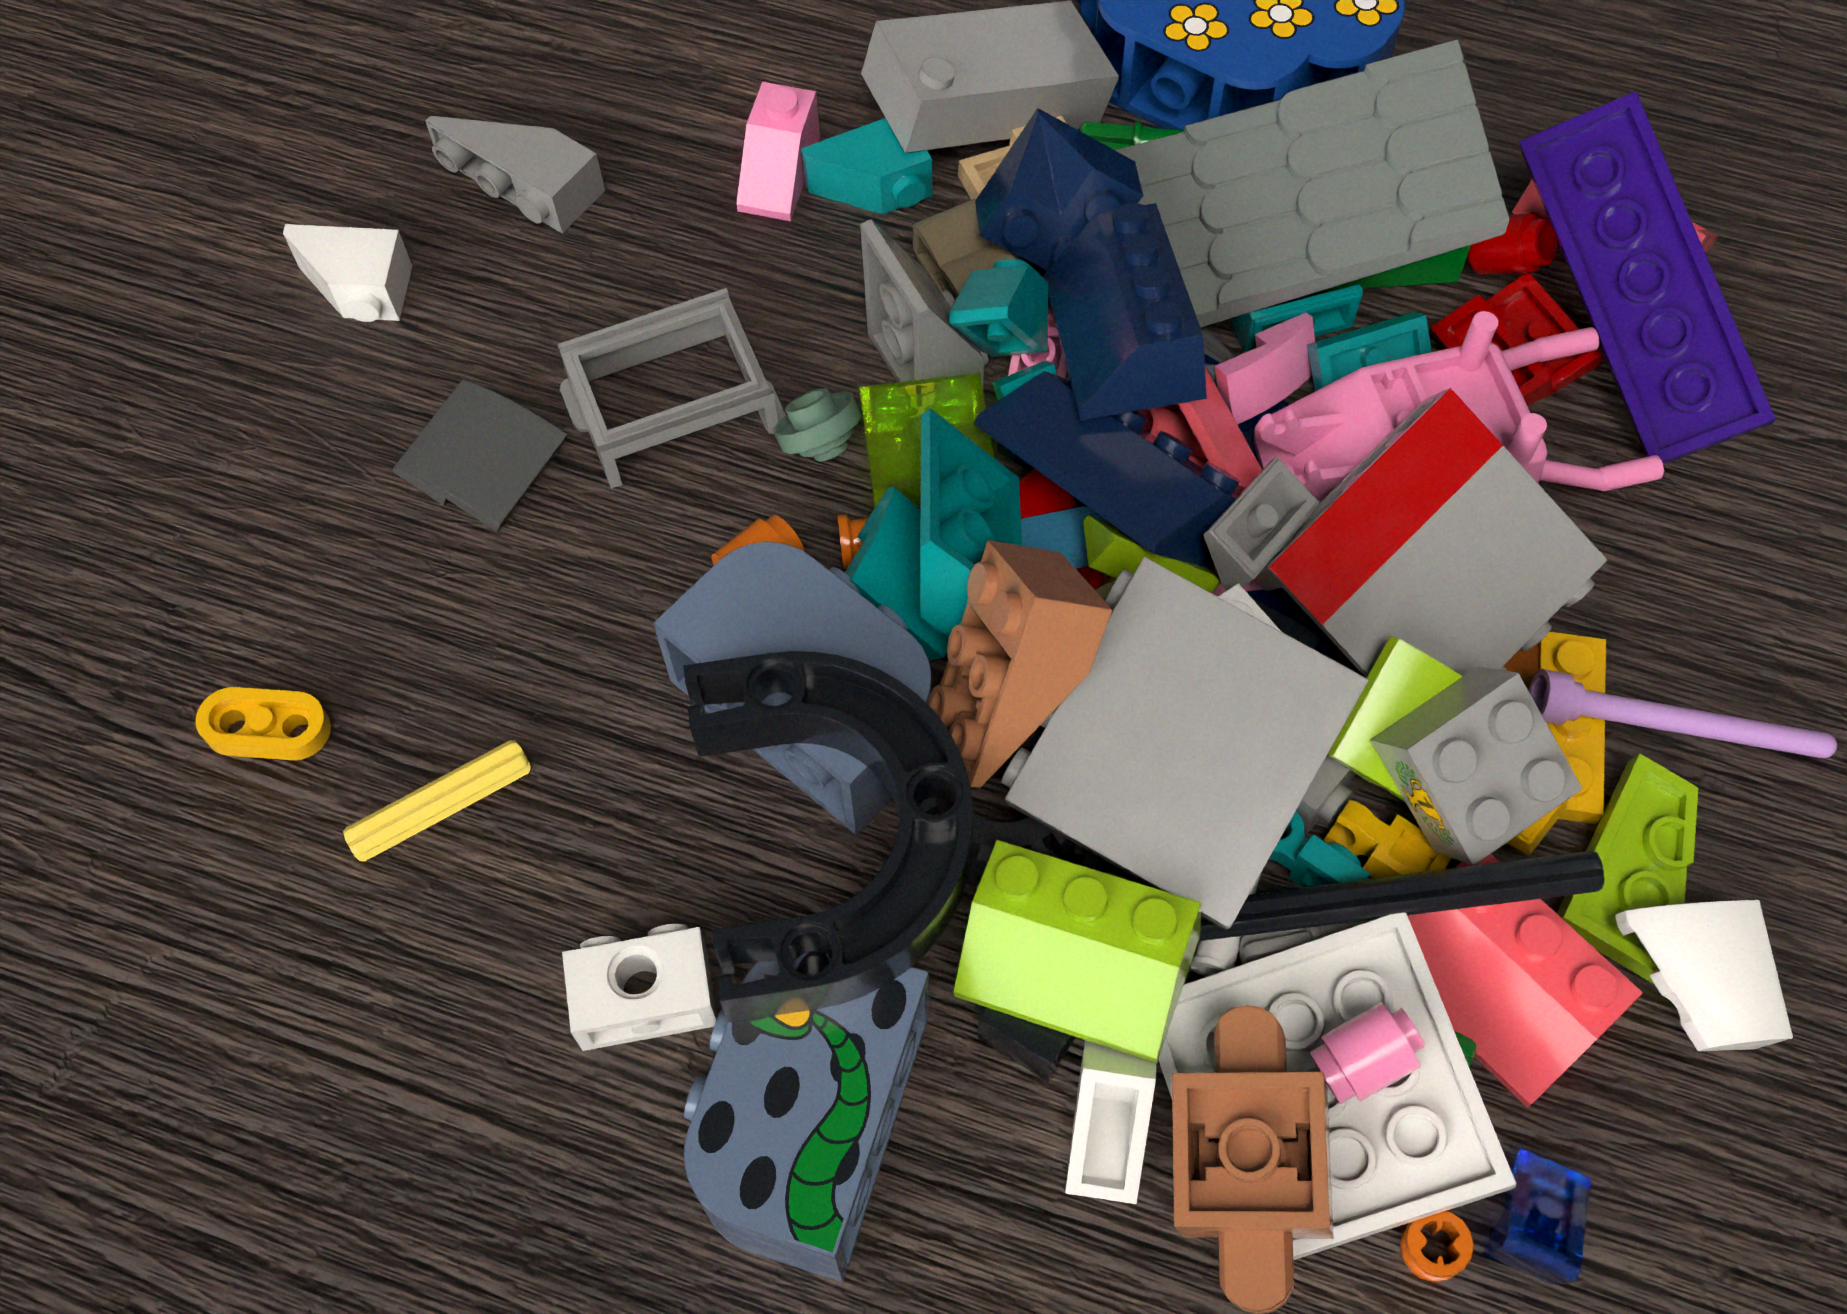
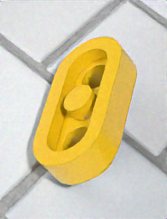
[196,687,331,760]

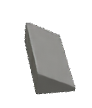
[1203,456,1320,591]

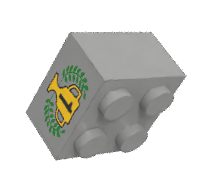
[1370,666,1583,866]

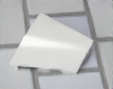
[1615,900,1793,1051]

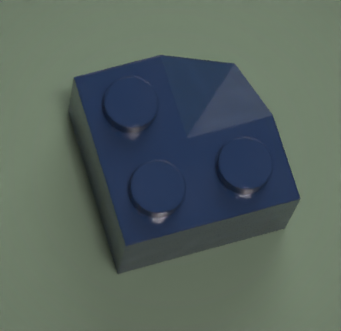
[975,108,1144,270]

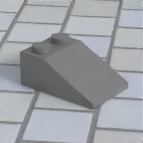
[860,219,988,418]

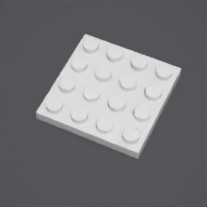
[1158,913,1516,1260]

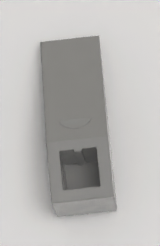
[425,116,605,234]

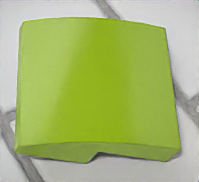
[1327,636,1463,802]

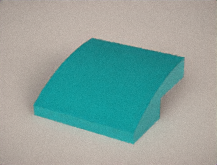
[845,486,949,660]

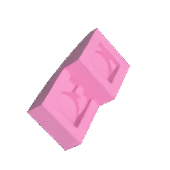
[1214,312,1315,425]

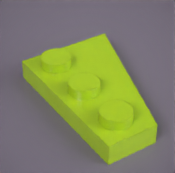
[1557,753,1698,985]

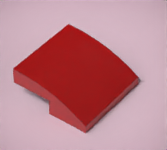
[1430,273,1602,406]

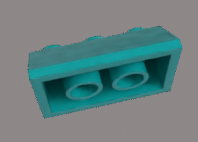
[920,408,1022,637]

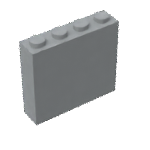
[1001,557,1369,930]

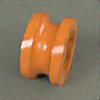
[1400,1211,1474,1282]

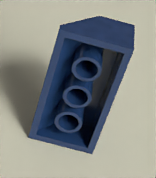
[1044,203,1207,421]
[974,371,1240,570]

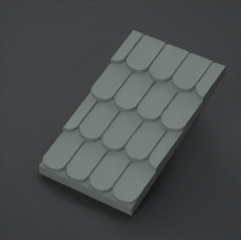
[1115,39,1510,327]

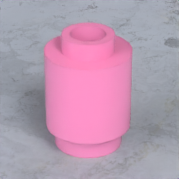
[1309,1002,1425,1104]

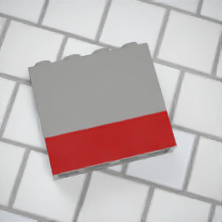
[1255,388,1607,678]

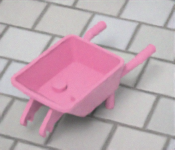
[1253,311,1664,502]

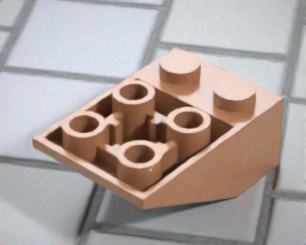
[928,540,1112,788]

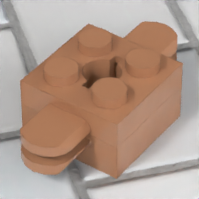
[1172,1005,1334,1314]

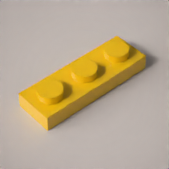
[1539,632,1606,824]

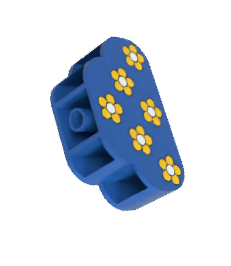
[1079,0,1405,130]

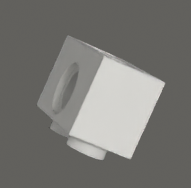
[562,924,717,1051]

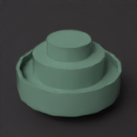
[773,388,862,462]

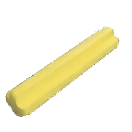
[343,740,531,861]

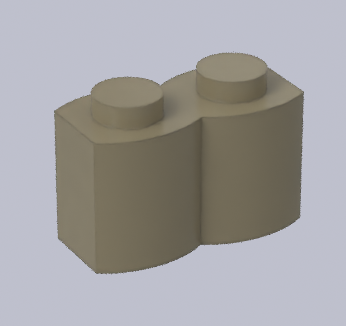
[913,199,1026,301]

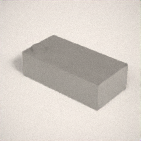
[861,1,1119,153]

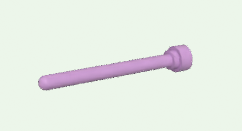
[1529,669,1837,758]

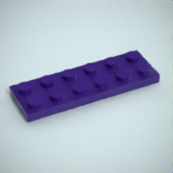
[1519,91,1775,465]

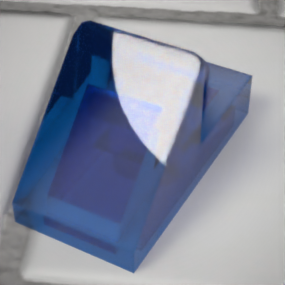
[1483,1148,1591,1285]

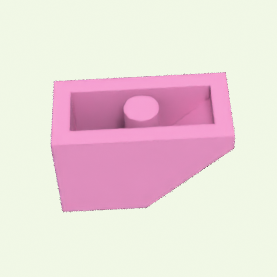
[736,82,820,221]

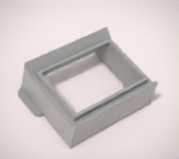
[557,288,786,489]

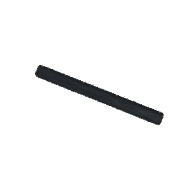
[1199,851,1605,941]

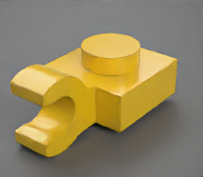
[1324,800,1451,879]

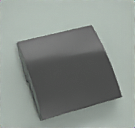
[393,379,567,533]

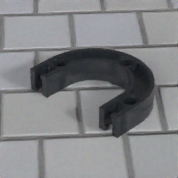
[683,651,973,1023]

